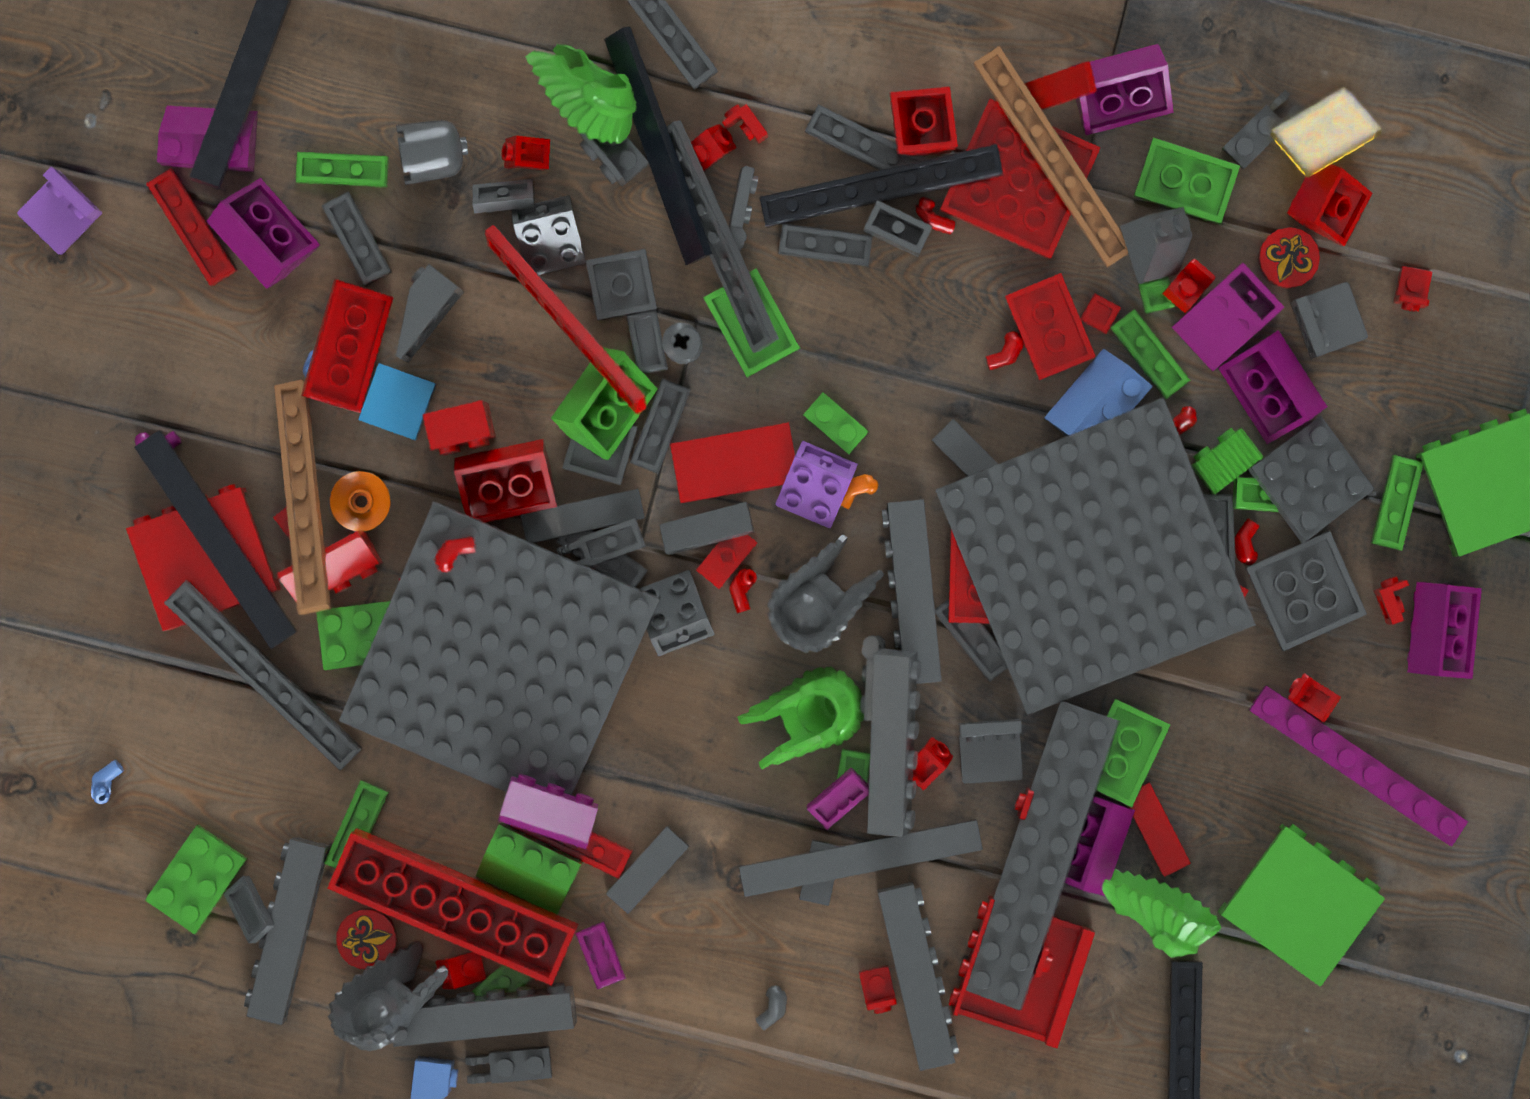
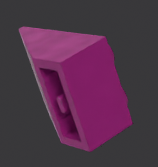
[1171,263,1285,372]

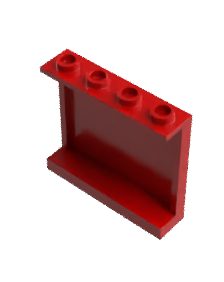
[126,484,282,631]
[948,895,1095,1049]

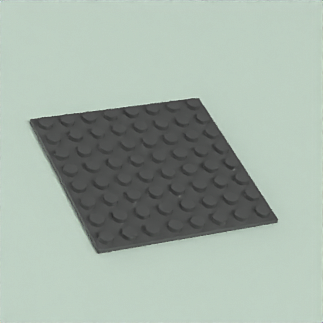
[935,397,1255,715]
[339,501,660,795]

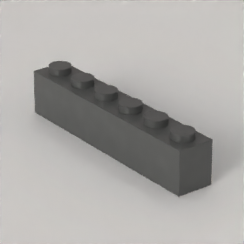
[882,499,942,684]
[867,649,921,837]
[244,837,330,1025]
[877,881,959,1071]
[393,983,577,1047]

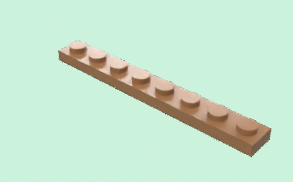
[973,46,1129,268]
[274,379,331,615]

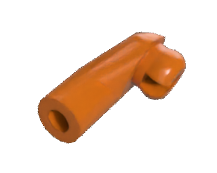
[841,474,878,510]

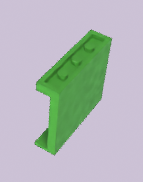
[1416,408,1530,557]
[1217,824,1385,987]

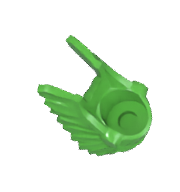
[525,44,637,144]
[737,667,864,769]
[1102,869,1221,958]

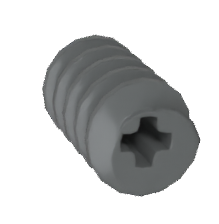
[662,323,703,364]

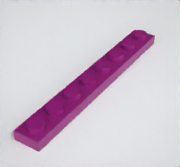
[1248,685,1468,847]

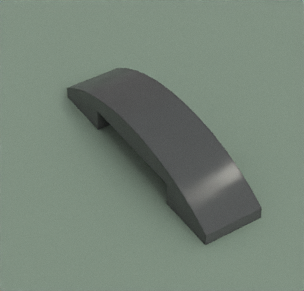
[521,489,645,543]

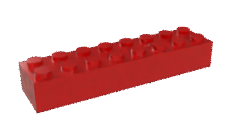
[327,828,579,986]

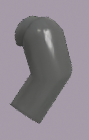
[755,985,787,1031]

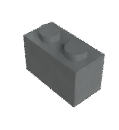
[864,200,933,257]

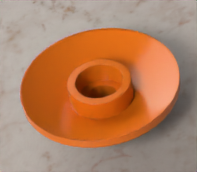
[330,471,391,531]

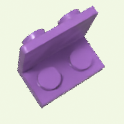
[17,167,102,255]
[776,440,858,528]

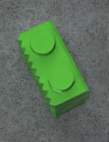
[1191,427,1263,494]

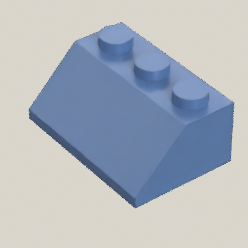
[1044,348,1153,436]

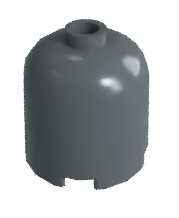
[396,120,468,185]

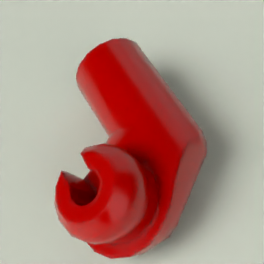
[915,197,955,235]
[985,331,1023,371]
[1172,406,1197,435]
[1234,518,1260,565]
[435,537,476,572]
[729,569,757,614]

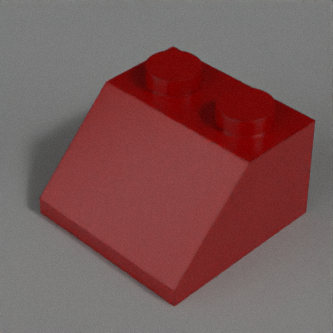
[889,86,958,156]
[1287,159,1373,247]

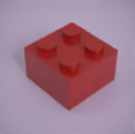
[422,400,496,456]

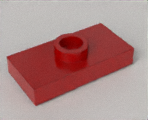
[696,534,758,589]

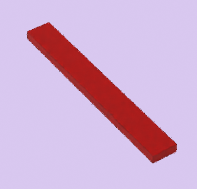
[485,225,646,414]

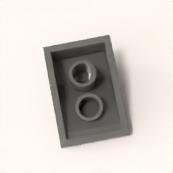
[396,264,464,363]

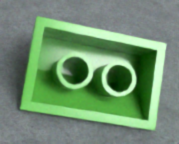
[551,347,658,460]
[476,822,583,915]

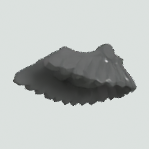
[767,534,884,653]
[328,940,448,1051]

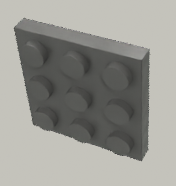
[1248,416,1374,543]
[1245,531,1367,651]

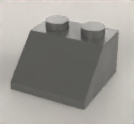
[1120,207,1193,284]

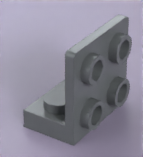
[579,133,649,187]
[511,195,586,275]
[1290,282,1368,359]
[639,570,715,656]
[958,719,1023,784]

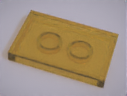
[1270,87,1382,178]

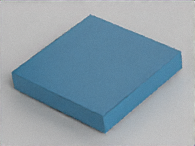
[358,363,437,441]

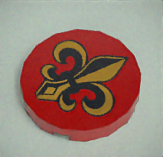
[1258,227,1320,289]
[336,909,397,969]

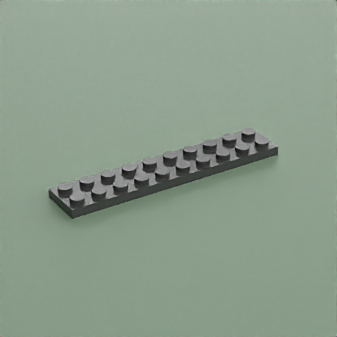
[966,701,1120,1010]

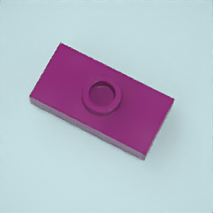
[806,767,869,830]
[575,921,626,990]

